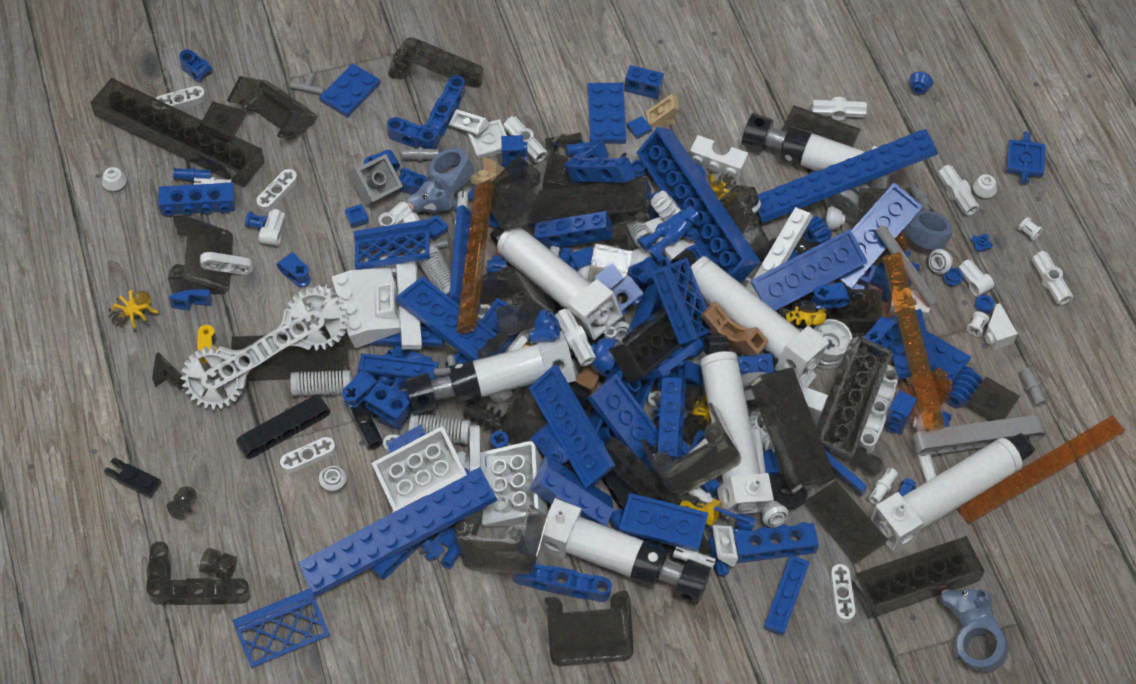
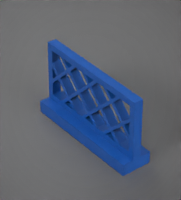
[354,219,431,270]
[651,258,710,345]
[232,588,330,669]

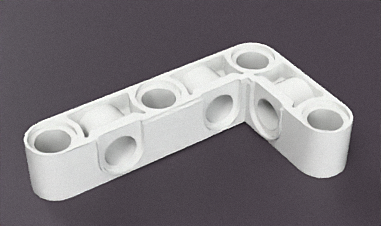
[842,354,898,455]

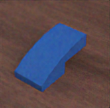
[169,289,212,310]

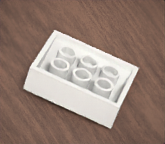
[332,268,400,348]
[372,426,467,512]
[480,441,547,527]

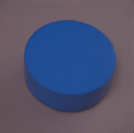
[974,295,995,314]

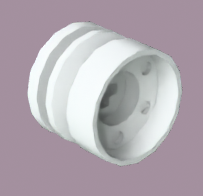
[814,319,852,370]

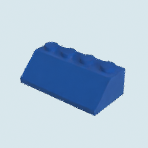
[529,455,614,526]

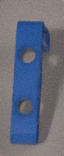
[387,75,465,149]
[564,138,636,183]
[513,523,612,602]

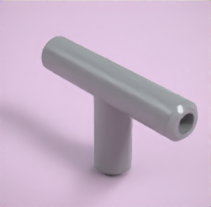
[289,73,325,95]
[434,355,456,376]

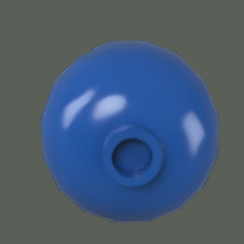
[590,337,623,377]

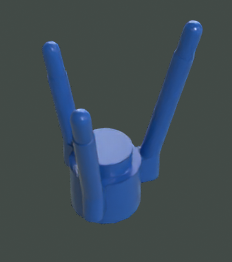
[708,506,755,533]

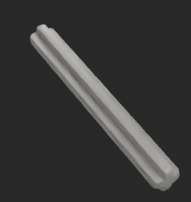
[876,225,937,306]

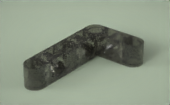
[388,37,484,88]
[576,438,682,505]
[146,541,251,605]

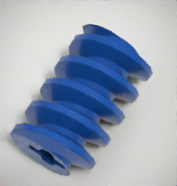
[943,366,983,408]

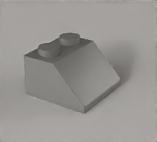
[348,154,403,206]

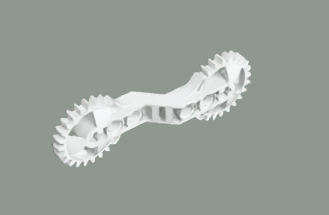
[181,286,349,410]

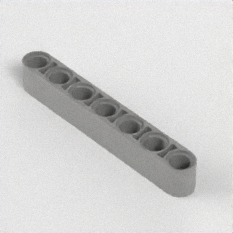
[913,415,1046,456]

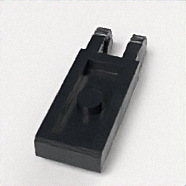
[104,458,162,498]

